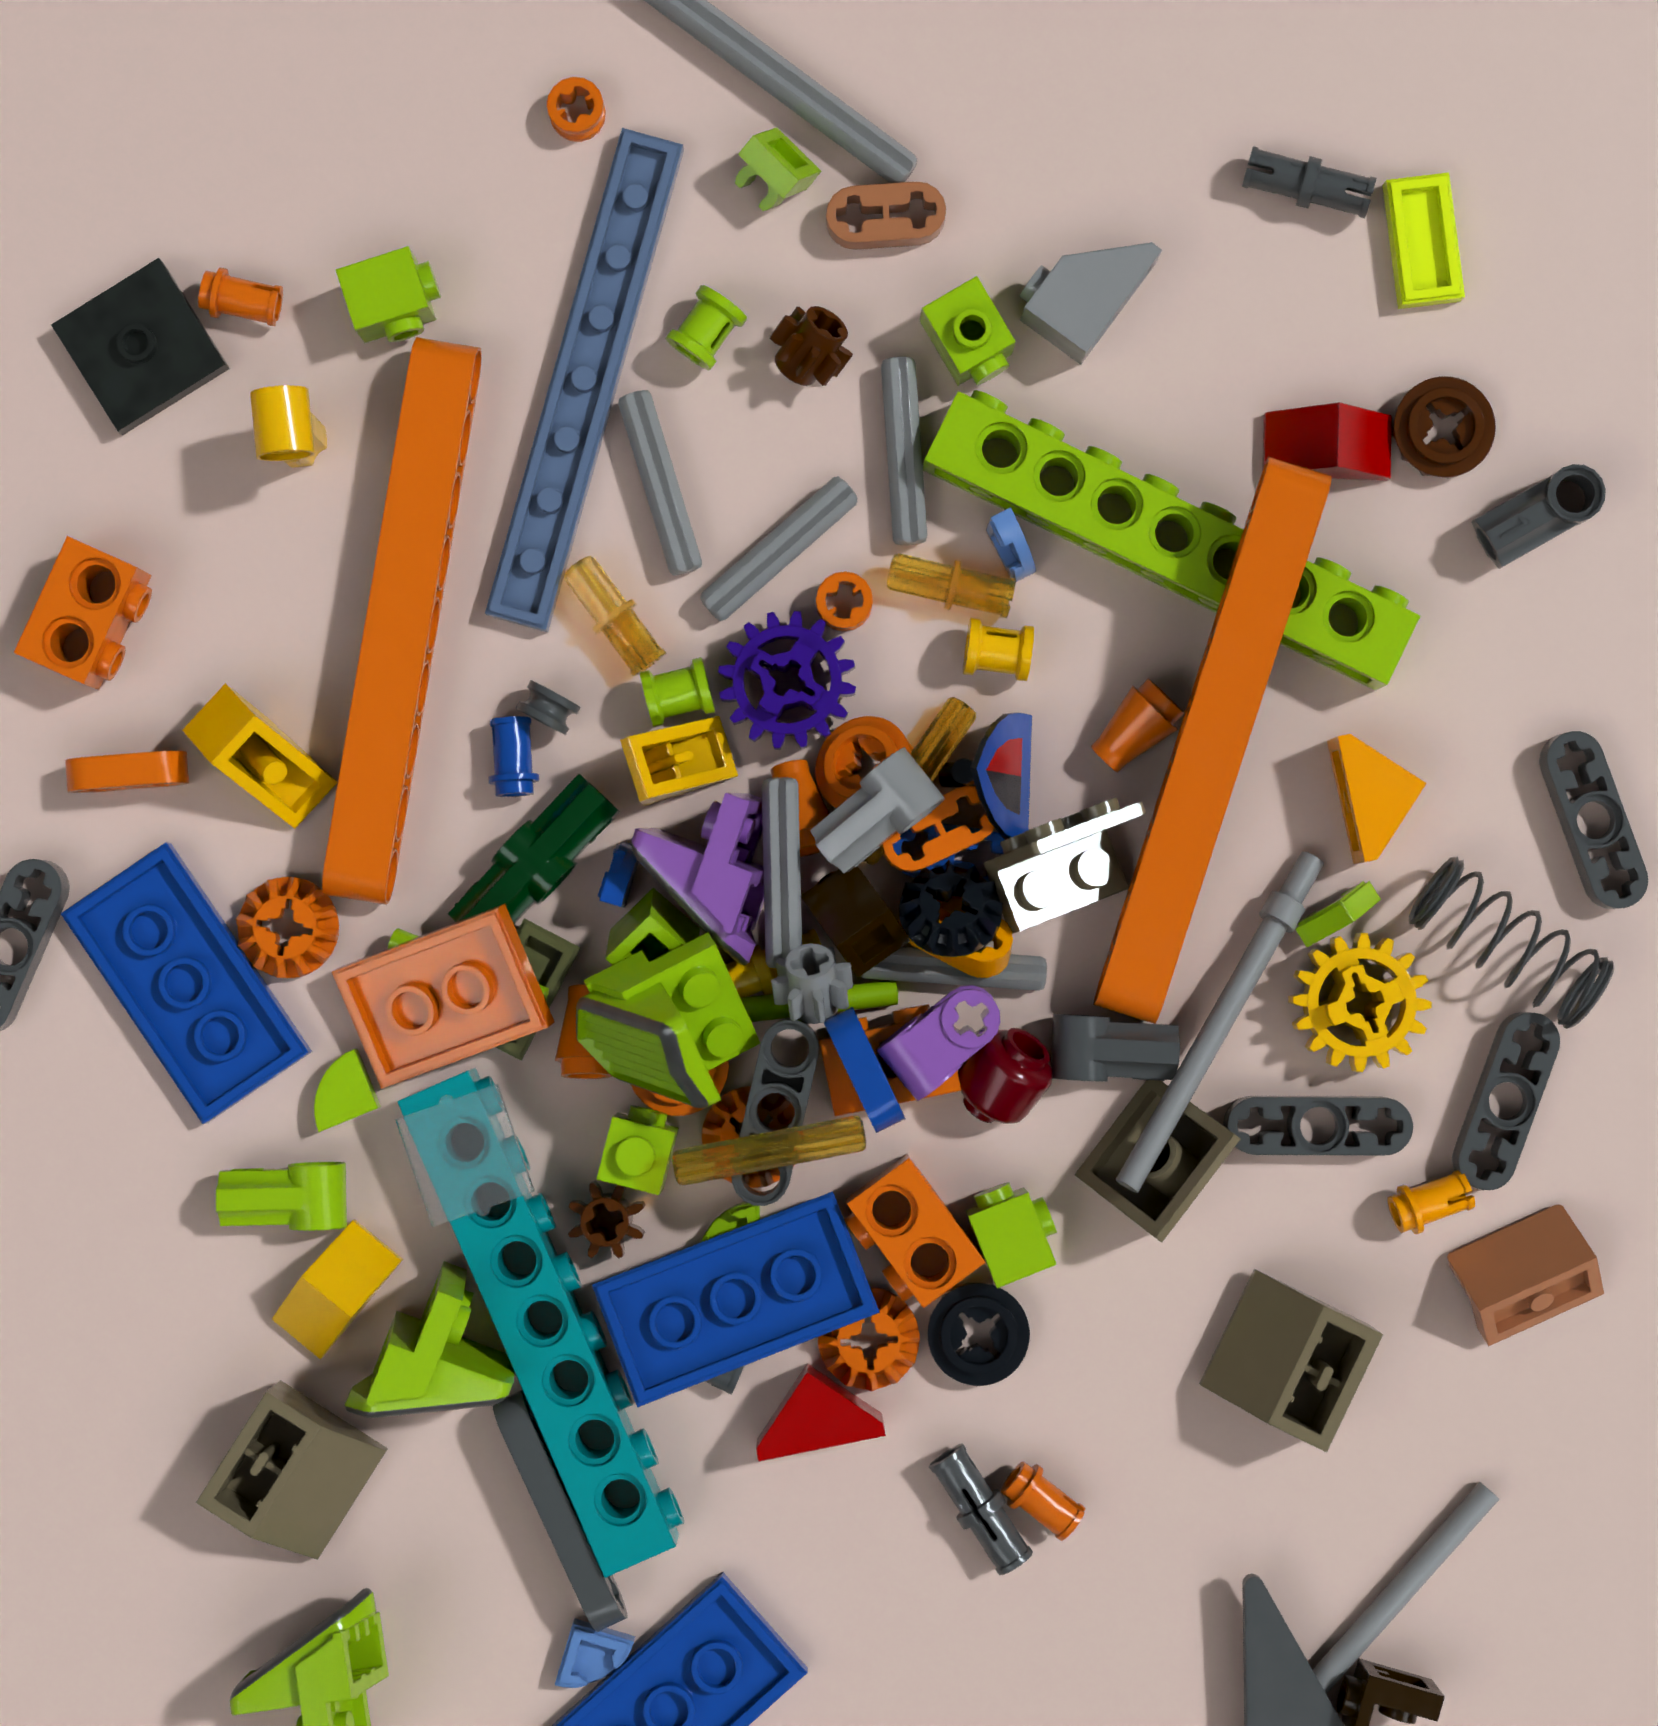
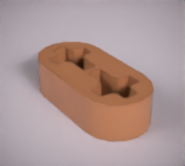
[826,182,946,250]

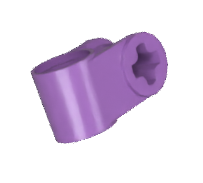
[876,985,1001,1101]

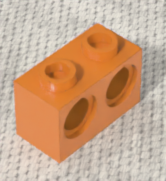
[13,536,152,690]
[844,1154,986,1309]

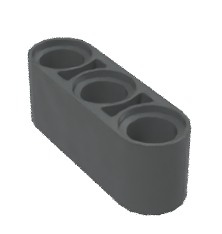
[732,1018,819,1206]

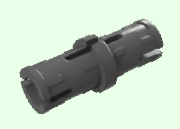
[1242,146,1376,218]
[929,1443,1033,1575]

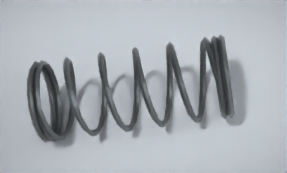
[1409,856,1614,1029]

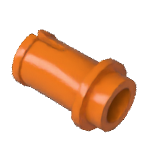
[198,267,283,326]
[1001,1461,1086,1541]

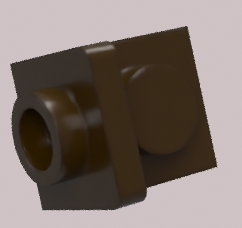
[1337,1658,1445,1726]

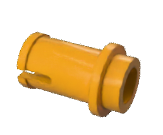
[1387,1170,1475,1234]

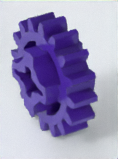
[718,611,856,750]

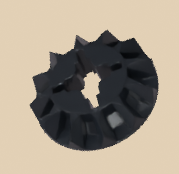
[899,860,1003,957]
[928,1283,1030,1386]

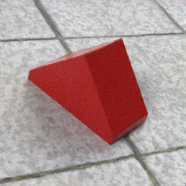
[1263,402,1392,480]
[756,1363,886,1462]

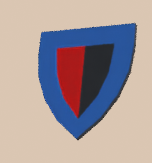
[938,713,1032,839]

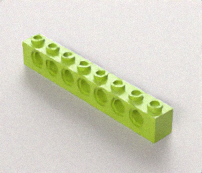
[923,390,1421,691]

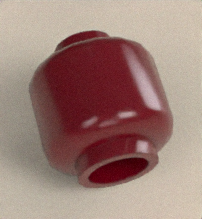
[958,1028,1052,1124]

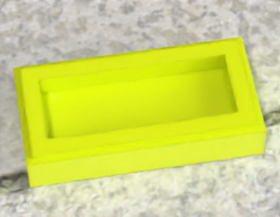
[1382,172,1465,309]

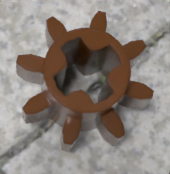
[769,306,853,386]
[568,1180,646,1259]

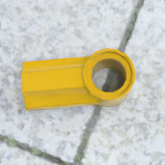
[250,385,327,468]

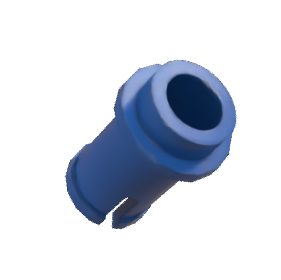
[488,716,539,797]

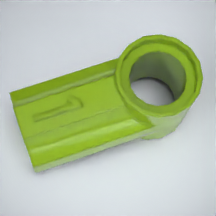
[216,1162,347,1231]

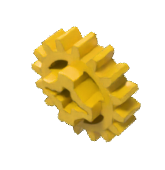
[1288,933,1432,1072]

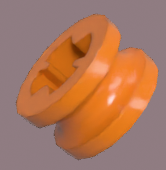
[547,77,606,142]
[816,571,873,632]

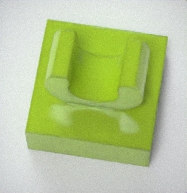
[735,127,822,211]

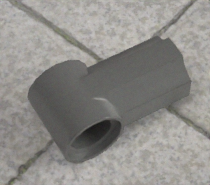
[1472,464,1606,569]
[1051,1014,1180,1081]

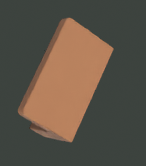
[1447,1204,1604,1347]

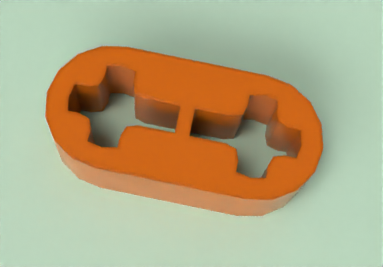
[65,751,189,793]
[881,785,994,873]

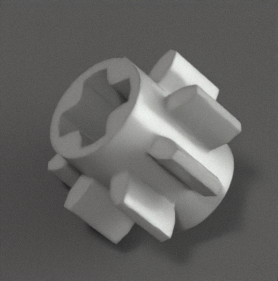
[771,943,853,1024]

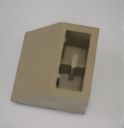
[1199,1269,1383,1452]
[196,1380,388,1560]

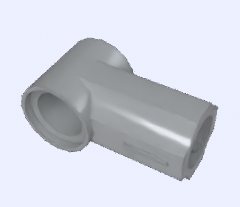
[810,747,945,873]

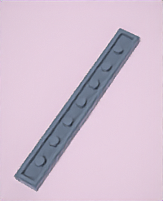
[485,128,684,632]

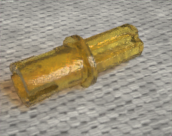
[887,553,1016,618]
[564,556,667,677]

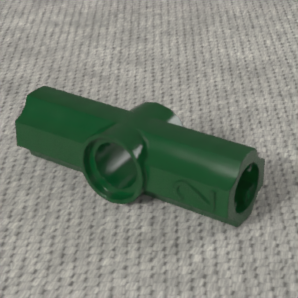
[448,774,620,924]

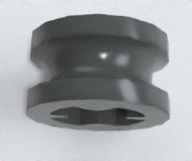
[516,680,581,735]

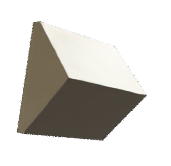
[1074,1080,1240,1243]

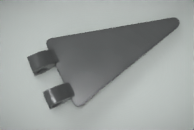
[1242,1574,1344,1726]

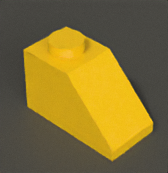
[182,683,338,829]

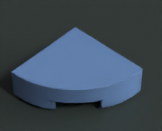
[986,507,1036,582]
[555,1619,636,1688]

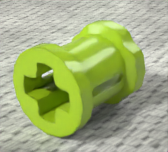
[665,285,747,371]
[640,657,715,727]

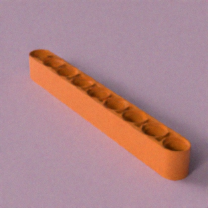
[322,337,482,905]
[1093,457,1332,1024]

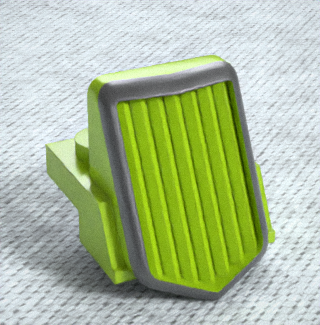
[576,932,761,1108]
[344,1261,515,1418]
[230,1588,389,1726]

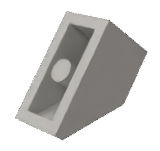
[1019,242,1162,365]

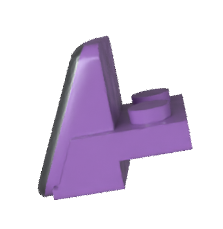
[631,793,764,965]

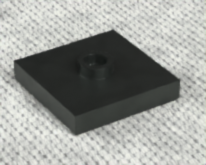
[51,258,230,435]

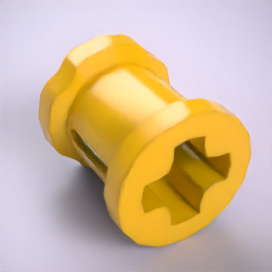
[963,618,1034,681]

